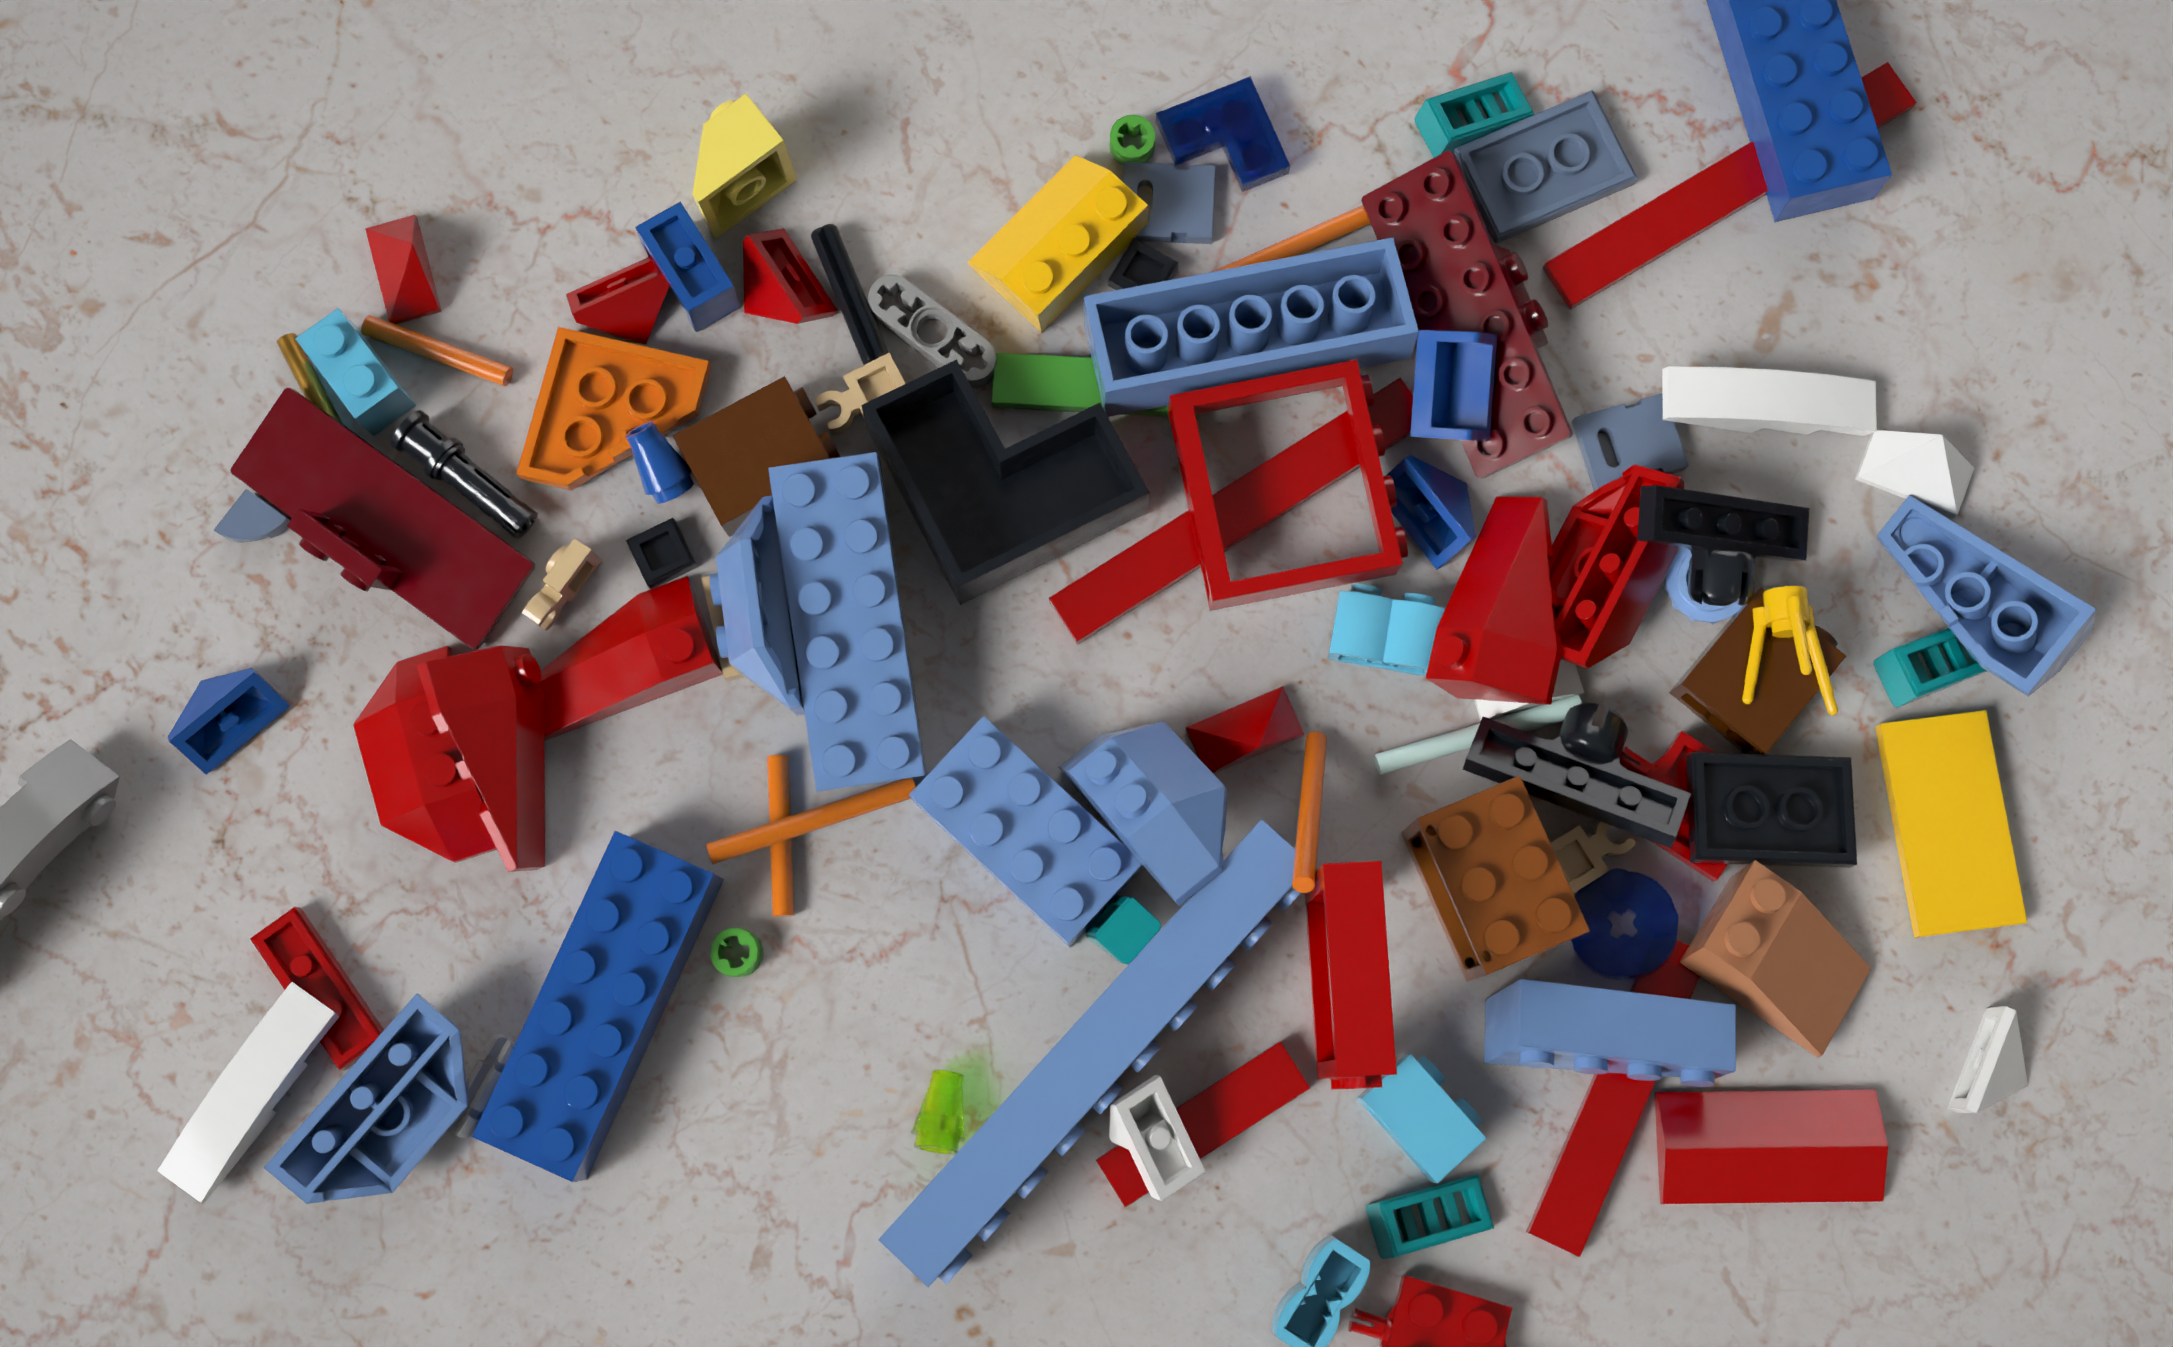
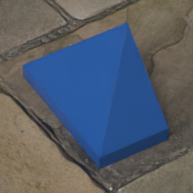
[1386,455,1476,570]
[168,668,290,775]

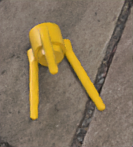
[1742,586,1838,716]

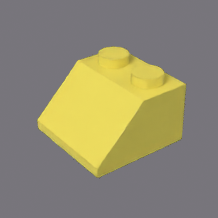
[692,93,797,240]

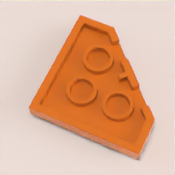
[516,327,712,491]

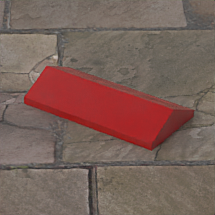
[1654,1090,1888,1204]

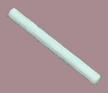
[1374,695,1582,775]

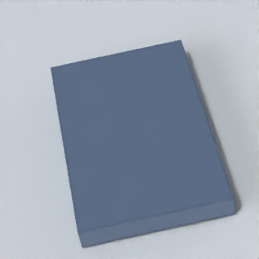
[1453,90,1638,244]

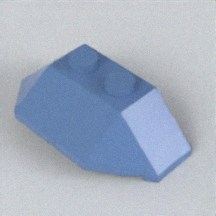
[710,496,805,716]
[1058,721,1228,906]
[264,993,469,1204]

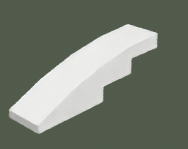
[1662,366,1877,436]
[158,982,339,1204]

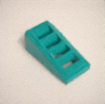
[1415,72,1534,158]
[1873,628,1987,708]
[1085,896,1161,964]
[1366,1174,1494,1259]

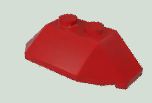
[1549,464,1685,669]
[353,646,497,863]

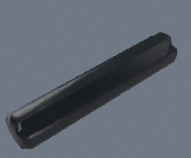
[811,224,889,365]

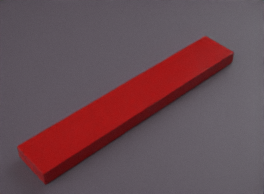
[1526,932,1700,1257]

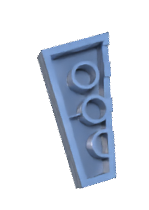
[1483,979,1736,1087]

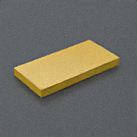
[1875,710,2027,938]

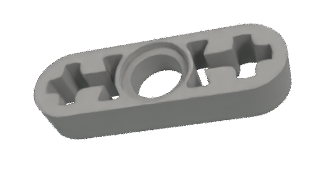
[868,275,996,388]

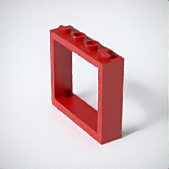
[1167,359,1408,611]
[1305,861,1397,1090]

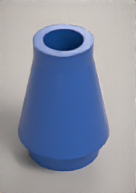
[625,421,694,504]

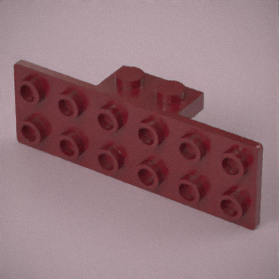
[1361,151,1573,478]
[230,388,535,649]

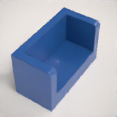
[635,201,740,332]
[1410,330,1497,441]

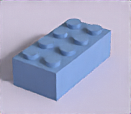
[909,716,1143,948]

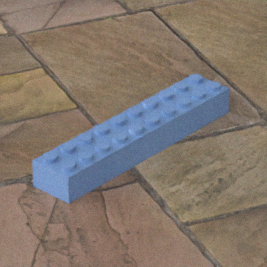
[878,819,1300,1287]

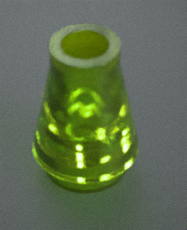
[911,1070,965,1154]

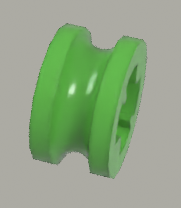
[1110,114,1155,166]
[710,928,763,977]

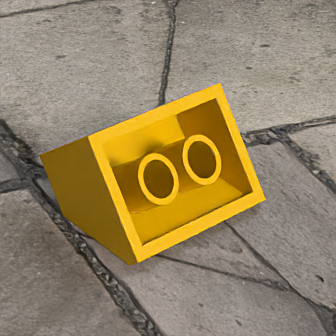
[968,155,1149,333]

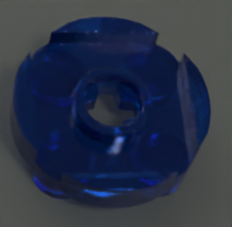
[1571,868,1679,980]

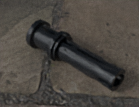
[391,410,538,539]

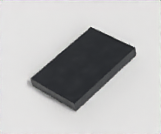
[1686,752,1857,868]

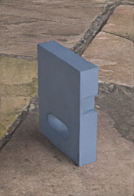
[1122,162,1215,244]
[1572,393,1689,491]

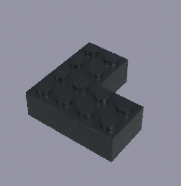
[861,359,1150,605]

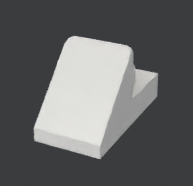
[1109,1075,1206,1201]

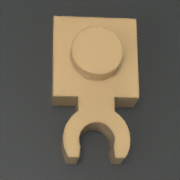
[814,353,906,435]
[522,538,602,631]
[1551,821,1636,893]

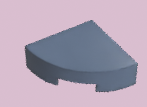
[214,489,290,543]

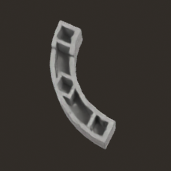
[0,739,120,922]

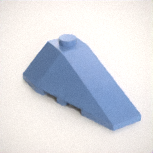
[1877,495,2096,697]

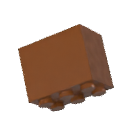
[1401,775,1590,982]

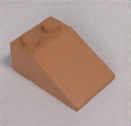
[1679,860,1871,1058]

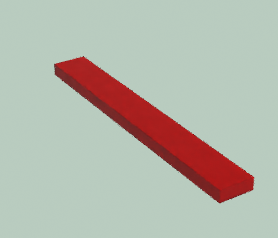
[1543,62,1917,310]
[1049,377,1413,645]

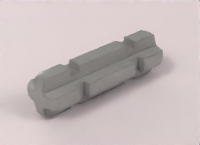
[448,1034,516,1138]

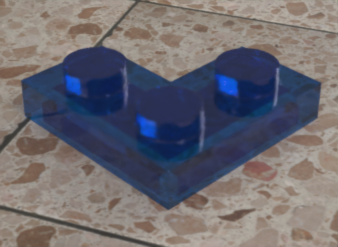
[1156,76,1290,192]

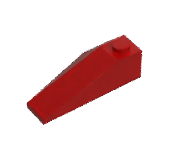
[1426,496,1562,705]
[540,576,723,741]
[417,645,545,872]

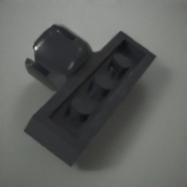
[1637,485,1810,606]
[1462,703,1691,848]

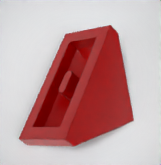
[365,215,442,324]
[743,228,838,324]
[566,256,670,345]
[1185,686,1304,774]

